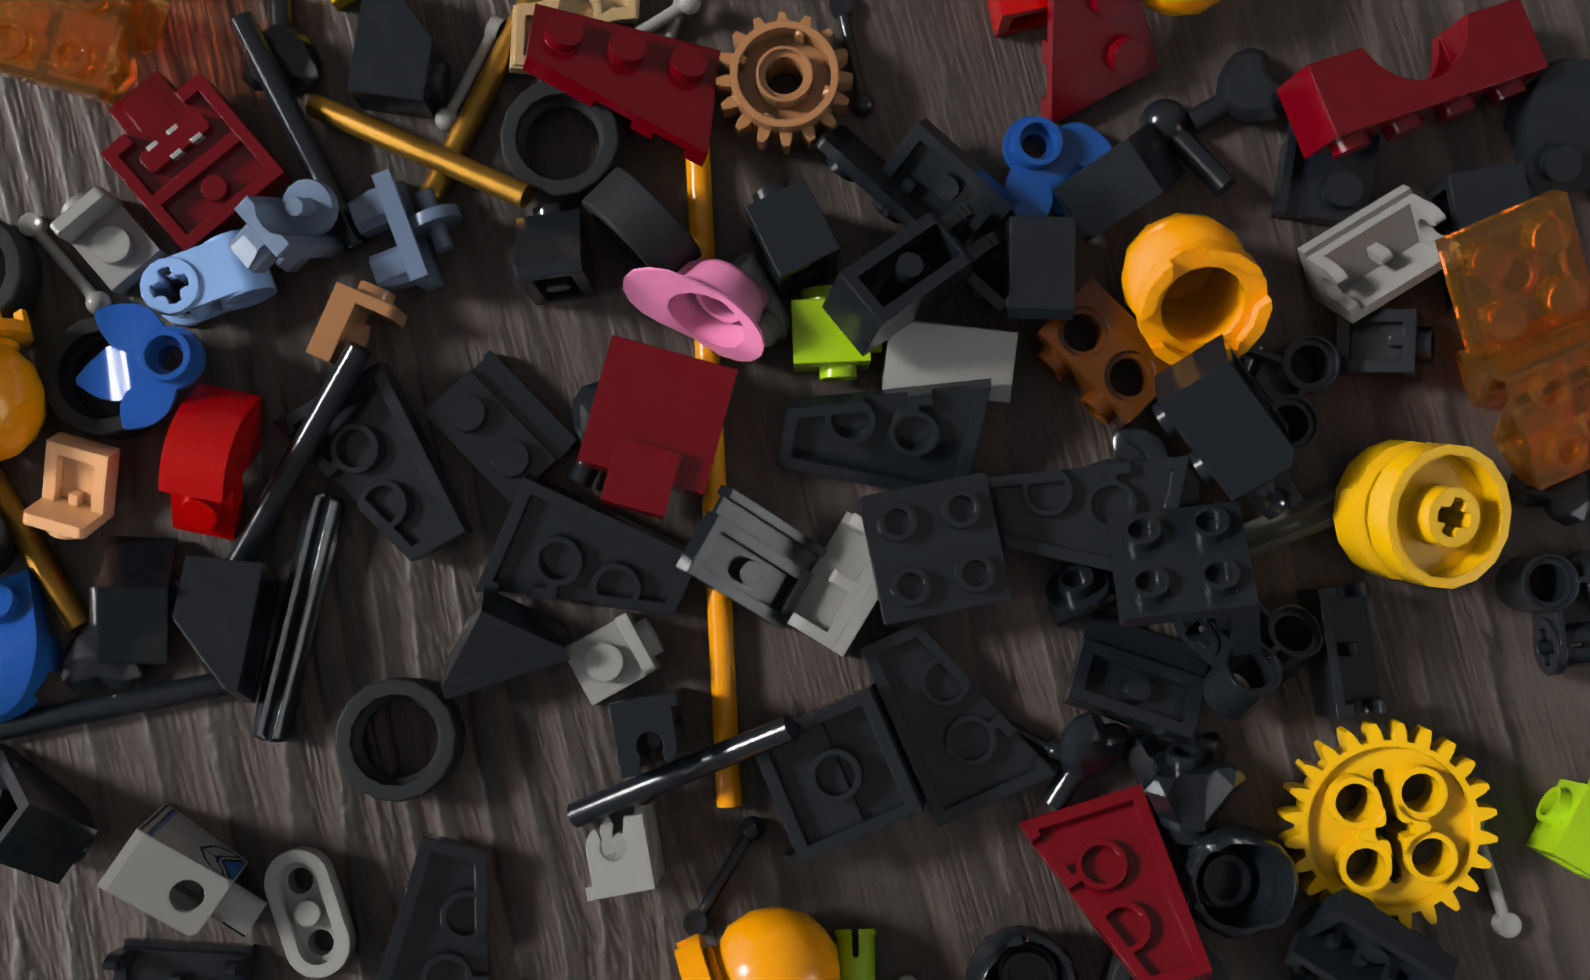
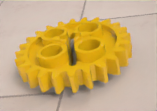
[1277,718,1498,929]

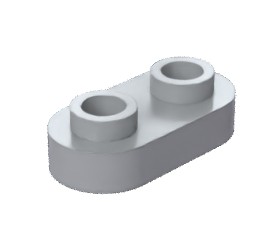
[264,846,356,978]

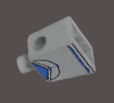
[97,803,268,937]

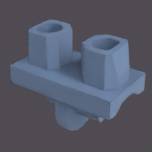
[347,168,463,292]
[228,179,344,273]

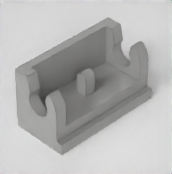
[1297,184,1460,324]
[882,320,1018,403]
[787,511,878,657]
[585,800,665,902]

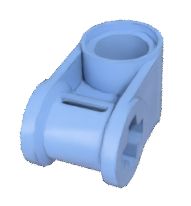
[139,229,277,327]

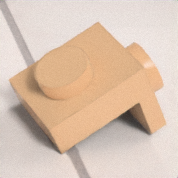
[23,432,121,540]

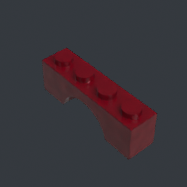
[1276,0,1549,160]

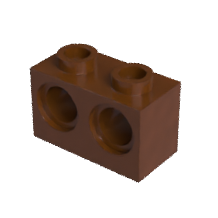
[1029,278,1171,428]

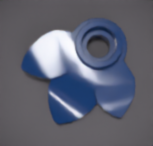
[1002,116,1112,217]
[75,303,206,430]

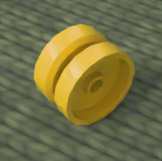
[1332,439,1512,589]

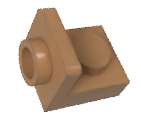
[306,280,408,366]

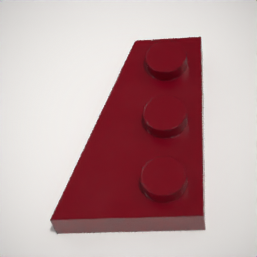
[1041,0,1159,123]
[523,4,720,167]
[1018,784,1213,980]

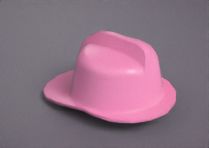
[623,258,769,362]

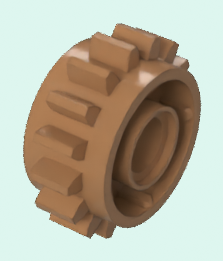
[716,12,853,154]

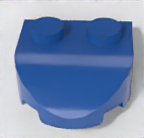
[0,569,63,723]

